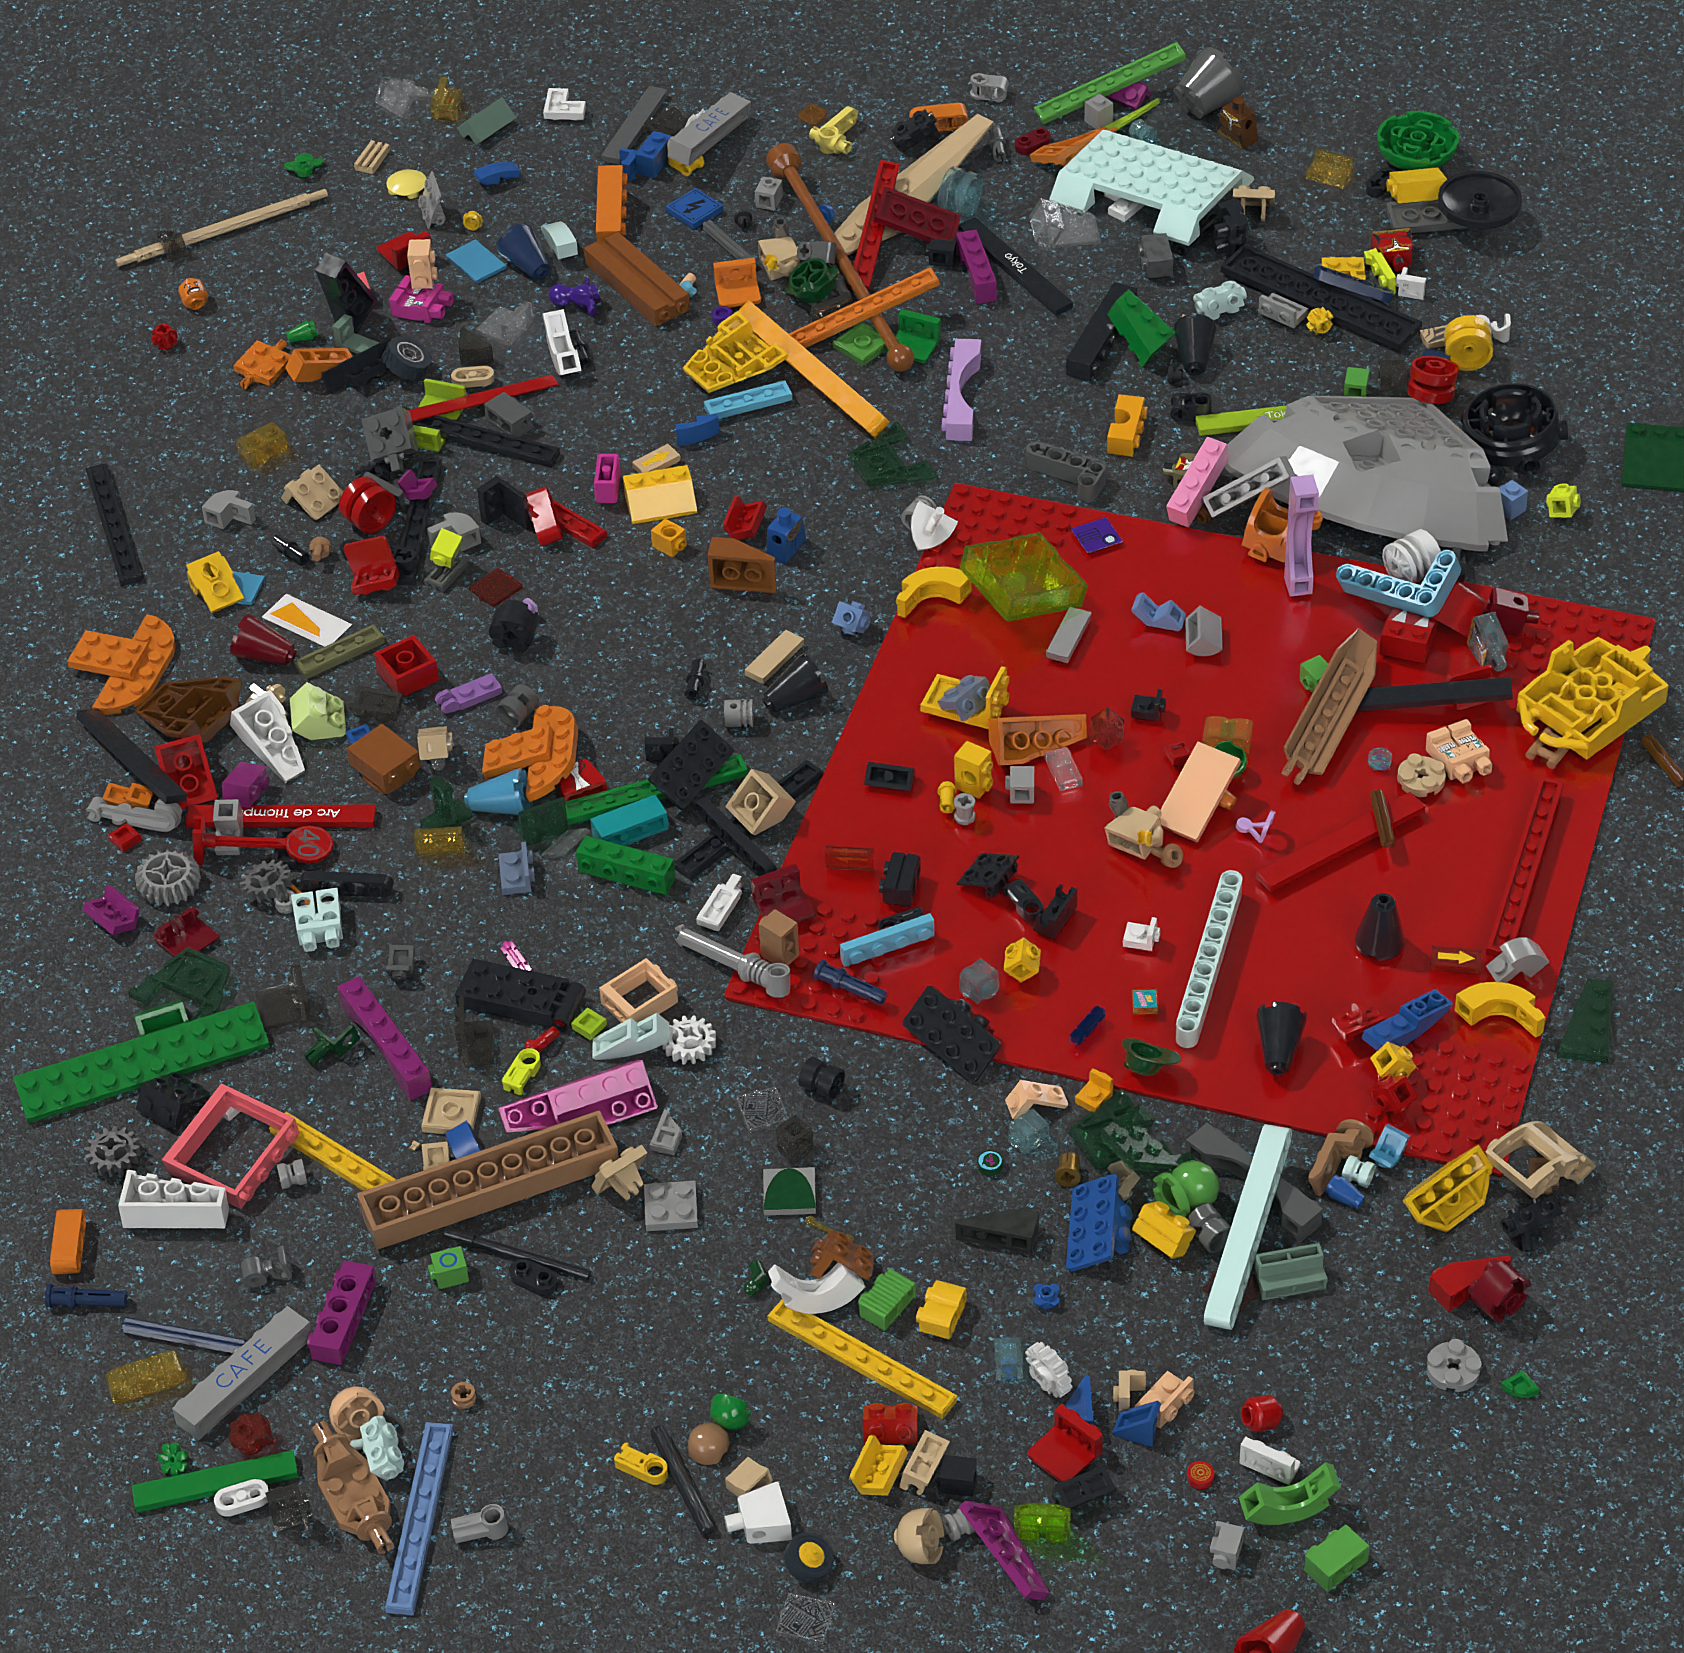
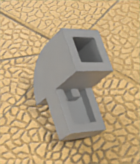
[202,490,256,529]
[427,512,481,551]
[213,799,243,855]
[1486,937,1549,983]

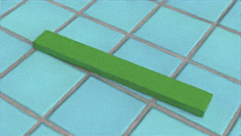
[1034,42,1186,125]

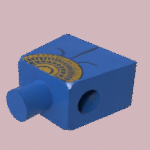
[766,508,806,565]

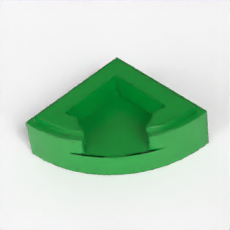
[1501,1370,1540,1398]

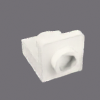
[1396,267,1426,300]
[1123,917,1161,951]

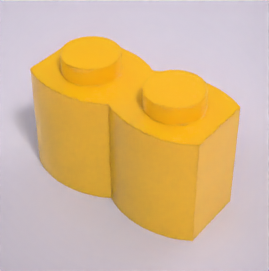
[916,1280,967,1339]

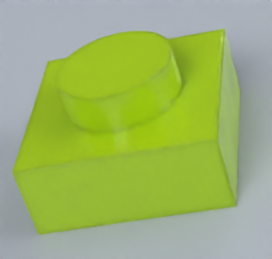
[571,1008,607,1040]

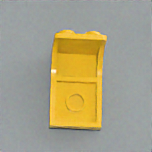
[921,666,1010,729]

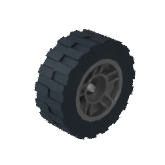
[382,336,432,381]

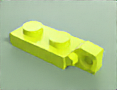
[1364,248,1396,294]

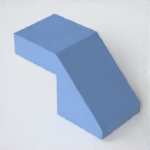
[1131,592,1186,631]

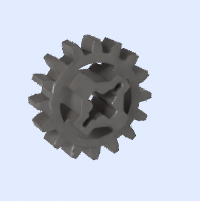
[240,860,293,903]
[84,1126,141,1177]

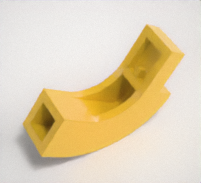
[896,567,972,618]
[1455,982,1545,1038]

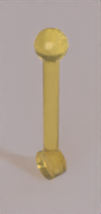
[805,1216,853,1242]

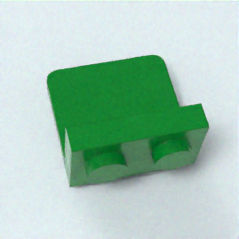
[887,309,941,363]

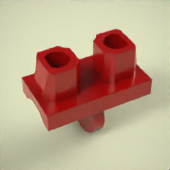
[1332,1002,1385,1043]

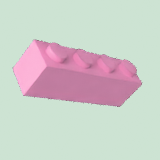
[1166,437,1229,528]

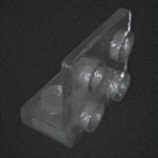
[375,78,434,118]
[476,301,534,346]

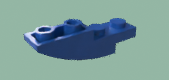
[1362,989,1453,1051]

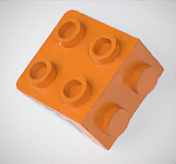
[713,258,761,308]

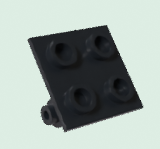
[956,853,1019,898]

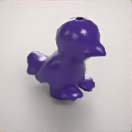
[548,277,600,317]

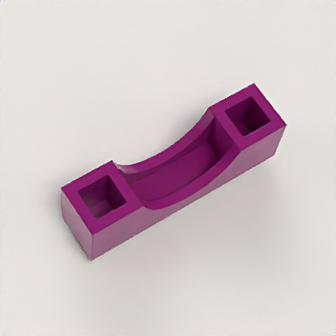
[956,230,997,304]

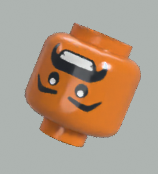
[178,278,208,310]

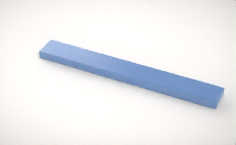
[385,1422,453,1615]

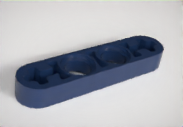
[1313,266,1394,303]

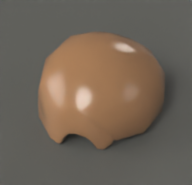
[687,1422,730,1465]

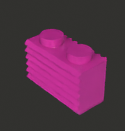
[594,454,621,503]

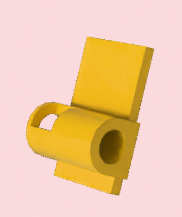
[186,551,244,613]

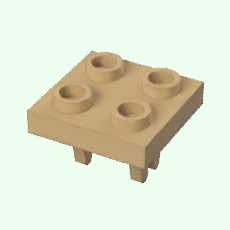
[1233,186,1275,221]
[591,1145,647,1201]

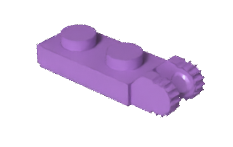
[435,673,502,714]

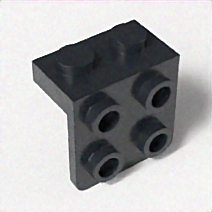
[136,1072,210,1131]

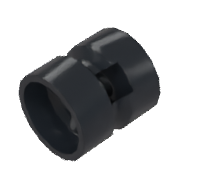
[798,1056,845,1100]

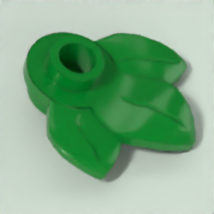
[284,153,324,177]

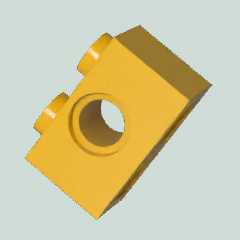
[954,741,993,799]

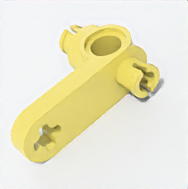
[809,106,858,154]

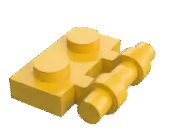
[1321,257,1366,280]

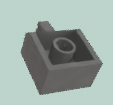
[361,407,418,474]

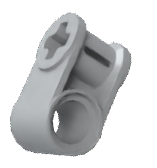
[970,73,1009,102]

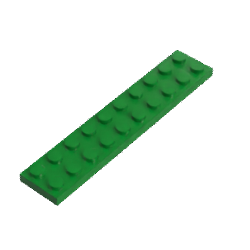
[13,1001,270,1123]

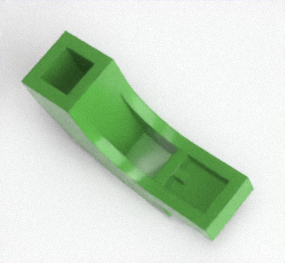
[1239,1462,1341,1525]

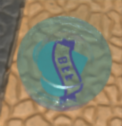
[1368,748,1392,770]

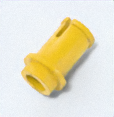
[938,782,956,813]

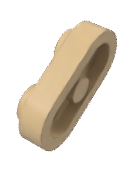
[451,366,495,388]

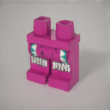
[389,275,454,324]

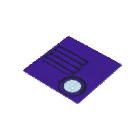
[1071,517,1123,553]

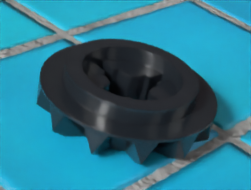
[355,462,390,482]

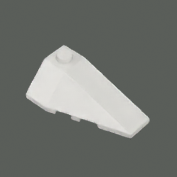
[230,690,305,783]

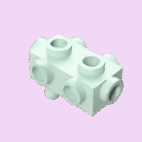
[1193,281,1247,320]
[350,1416,404,1481]

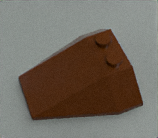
[134,676,242,743]

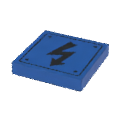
[666,188,724,230]

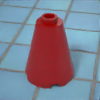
[1233,1609,1305,1653]

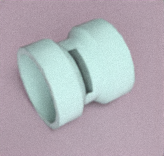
[1342,1155,1376,1188]

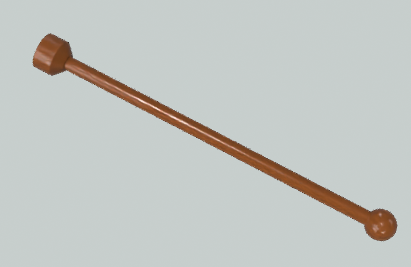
[766,143,914,372]

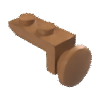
[1308,1119,1374,1196]

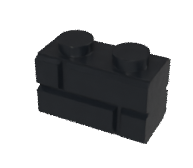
[879,852,921,907]

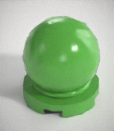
[1153,1160,1220,1219]

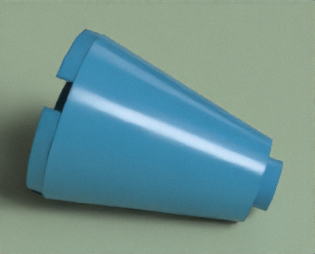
[464,768,532,816]

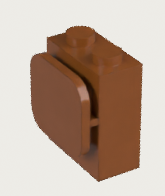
[346,724,421,794]

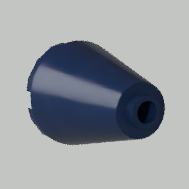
[497,223,550,279]

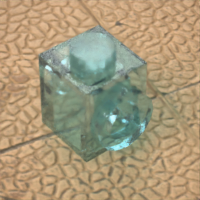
[959,958,999,1004]

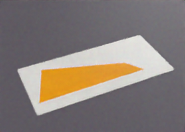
[262,594,352,647]

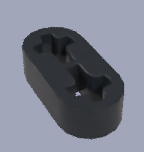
[1366,167,1396,197]

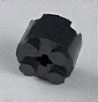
[489,600,539,653]

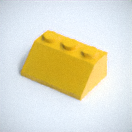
[623,465,697,524]

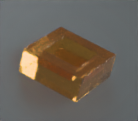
[798,103,827,126]

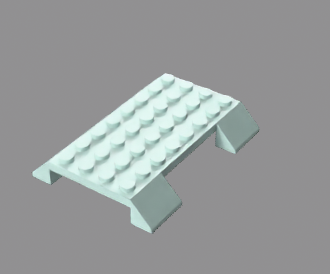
[1049,130,1254,246]

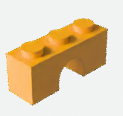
[1107,394,1148,457]

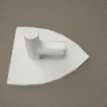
[911,501,958,551]

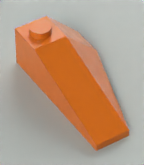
[988,714,1087,765]

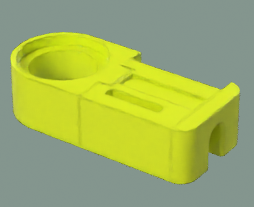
[502,1048,541,1095]

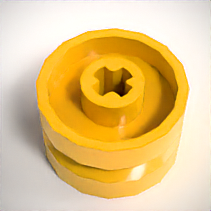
[1444,315,1493,371]

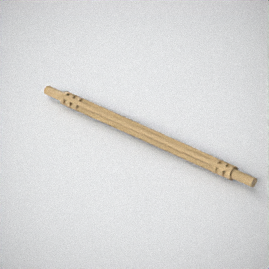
[115,189,328,267]

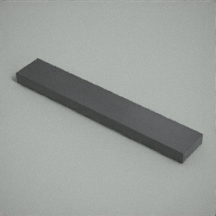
[601,86,668,165]

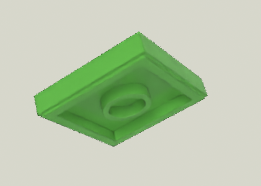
[833,322,887,366]

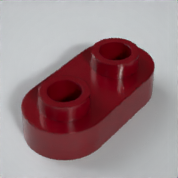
[1014,128,1051,155]

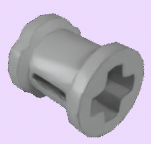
[954,793,975,825]

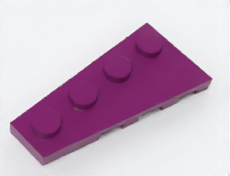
[959,1501,1050,1601]

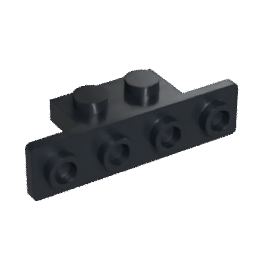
[321,338,392,392]

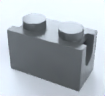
[484,392,534,437]

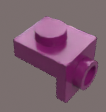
[398,470,438,500]

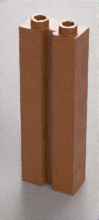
[584,232,690,327]

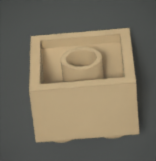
[725,769,796,835]

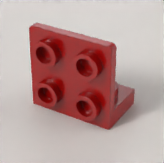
[377,231,433,271]

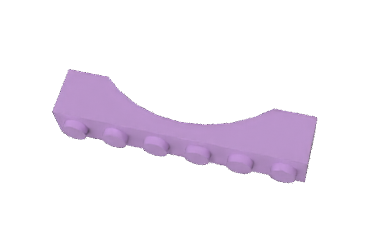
[942,339,981,441]
[1284,474,1319,596]

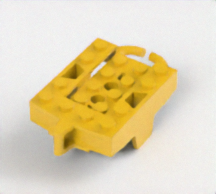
[1516,637,1669,760]

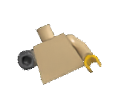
[758,218,800,281]
[1105,791,1163,860]

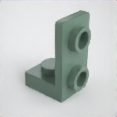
[332,314,380,354]

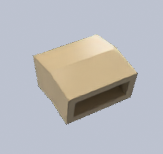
[725,1457,773,1497]

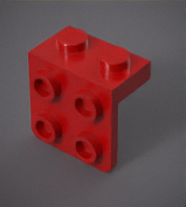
[344,536,400,596]
[1028,1404,1103,1482]

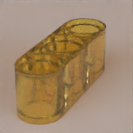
[105,1351,187,1403]

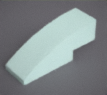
[541,221,578,259]
[592,1013,669,1060]

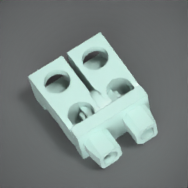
[291,888,343,952]

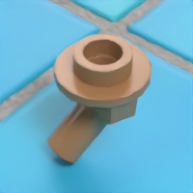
[309,537,332,561]
[1150,844,1183,868]

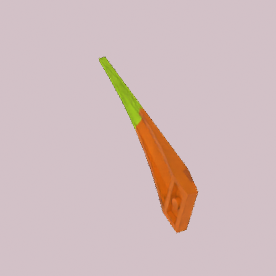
[1030,98,1160,166]

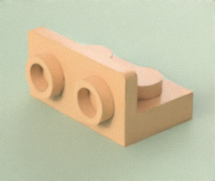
[1135,1371,1195,1429]

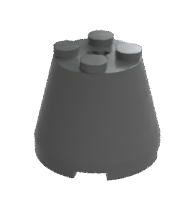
[1173,47,1245,118]

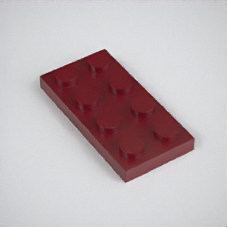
[873,186,961,243]

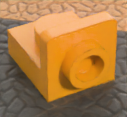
[1075,1069,1113,1114]

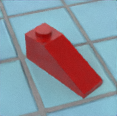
[1428,1255,1512,1312]

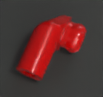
[525,1026,559,1053]

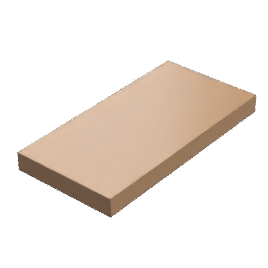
[1160,742,1241,843]

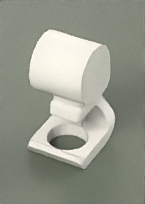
[1476,314,1511,343]

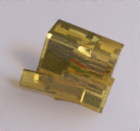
[430,76,464,121]

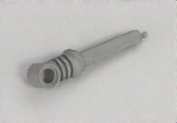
[675,924,790,997]

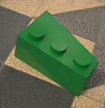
[1107,289,1175,368]

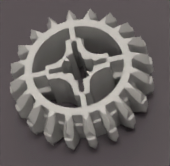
[135,849,201,907]

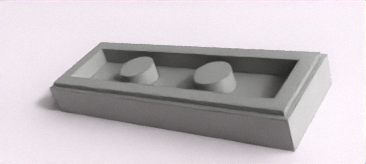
[1046,607,1091,663]

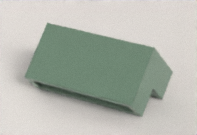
[457,97,516,145]
[1254,1243,1327,1300]

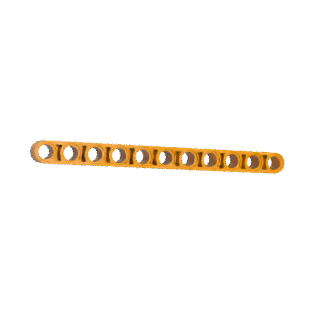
[738,300,890,439]

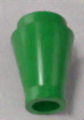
[286,320,319,344]

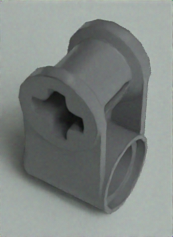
[797,241,837,264]

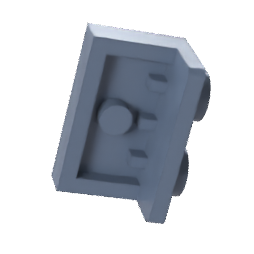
[938,675,991,721]

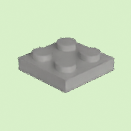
[644,1181,698,1231]

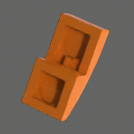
[103,783,154,809]

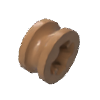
[451,1382,476,1409]

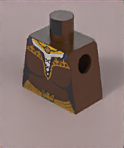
[1217,97,1258,149]

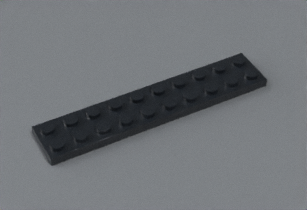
[1220,244,1422,351]

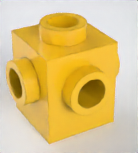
[1004,937,1041,983]
[1370,1041,1417,1078]

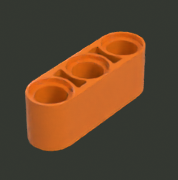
[909,103,969,132]
[50,1209,86,1275]

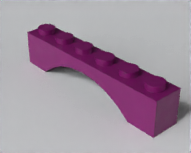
[337,976,432,1101]

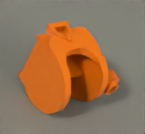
[1242,487,1323,562]

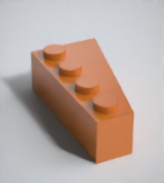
[596,165,628,244]

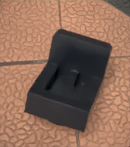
[645,728,679,760]

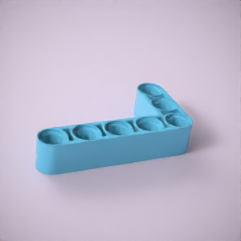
[1336,550,1461,617]

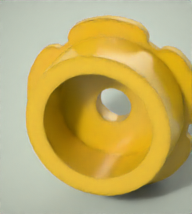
[463,211,483,231]

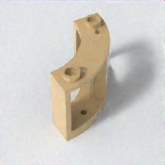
[1485,1121,1596,1200]

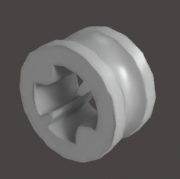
[274,890,294,914]

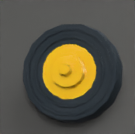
[784,1533,834,1583]

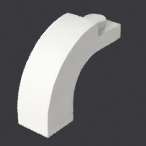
[542,309,582,375]
[768,1262,865,1314]

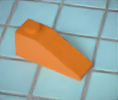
[285,348,353,382]

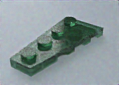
[1557,978,1613,1063]

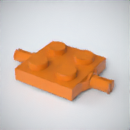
[234,339,291,389]

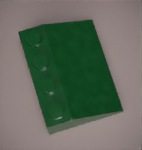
[1622,423,1684,492]

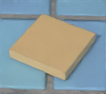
[421,1088,481,1134]

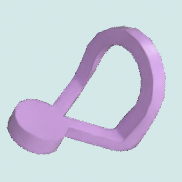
[1236,810,1276,843]

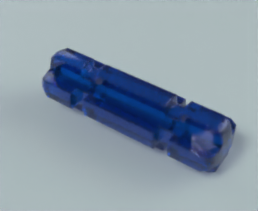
[1069,1005,1105,1045]

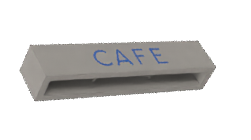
[667,92,751,166]
[172,1306,312,1441]

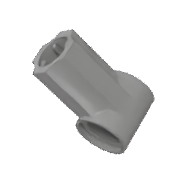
[451,1504,508,1543]

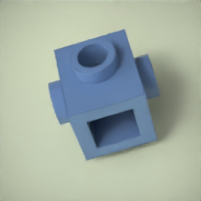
[832,601,871,635]

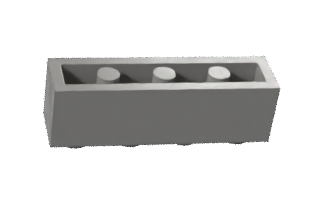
[1202,456,1296,518]

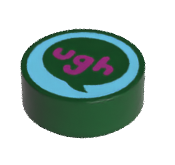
[977,1150,1003,1176]

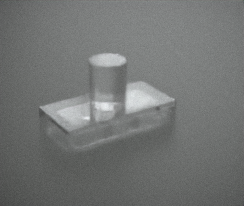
[1045,747,1083,791]

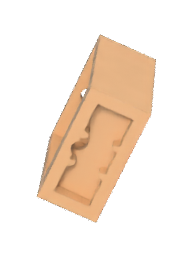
[599,958,678,1023]

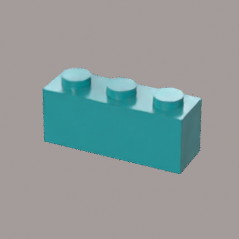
[590,795,669,846]

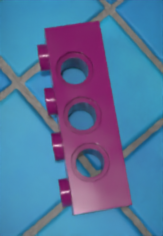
[307,1260,377,1365]

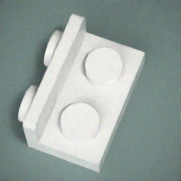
[1239,1437,1300,1485]

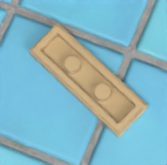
[745,630,804,684]

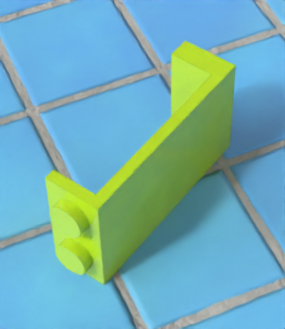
[413,378,466,452]

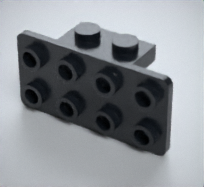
[903,986,1002,1082]

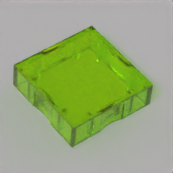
[959,532,1088,622]

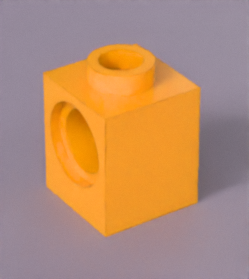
[651,518,687,558]

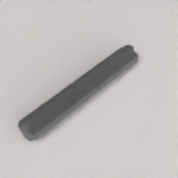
[703,220,757,265]

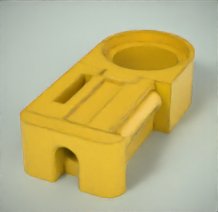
[614,1442,668,1485]

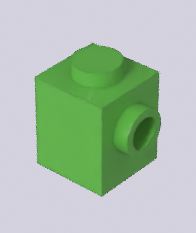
[1299,655,1328,693]

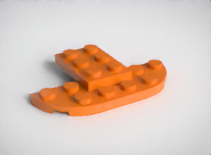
[67,614,175,715]
[482,705,578,802]

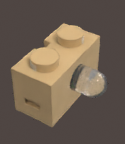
[417,726,453,771]

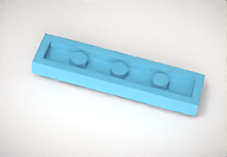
[704,380,792,419]
[840,913,935,967]

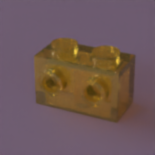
[236,421,289,469]

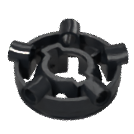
[1461,383,1568,475]

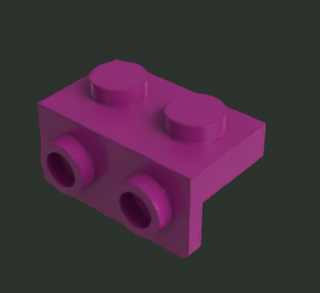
[1105,81,1151,110]
[83,885,140,935]

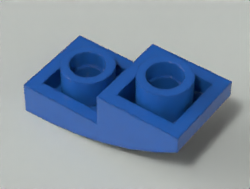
[473,162,520,186]
[675,414,719,446]
[445,1120,483,1159]

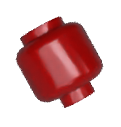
[1241,1395,1283,1432]

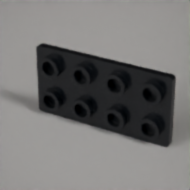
[648,720,735,811]

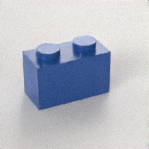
[635,131,672,178]

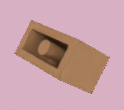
[759,909,799,966]

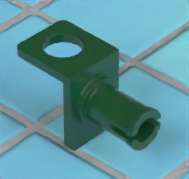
[303,1024,360,1066]

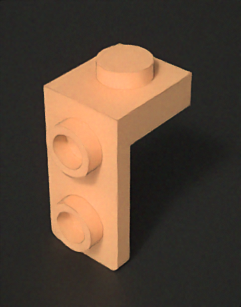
[1005,1080,1069,1120]

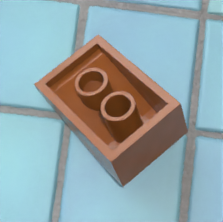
[707,537,777,593]

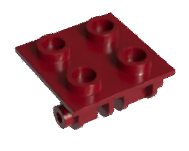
[152,907,220,964]

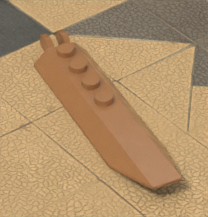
[1281,628,1377,785]

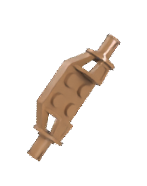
[312,1421,394,1554]

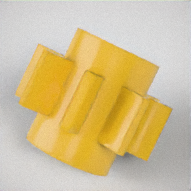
[1306,307,1333,335]

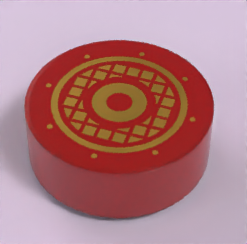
[1187,1461,1214,1489]

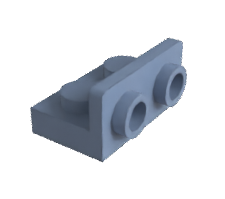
[499,842,535,895]

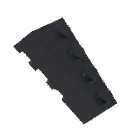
[315,253,377,334]

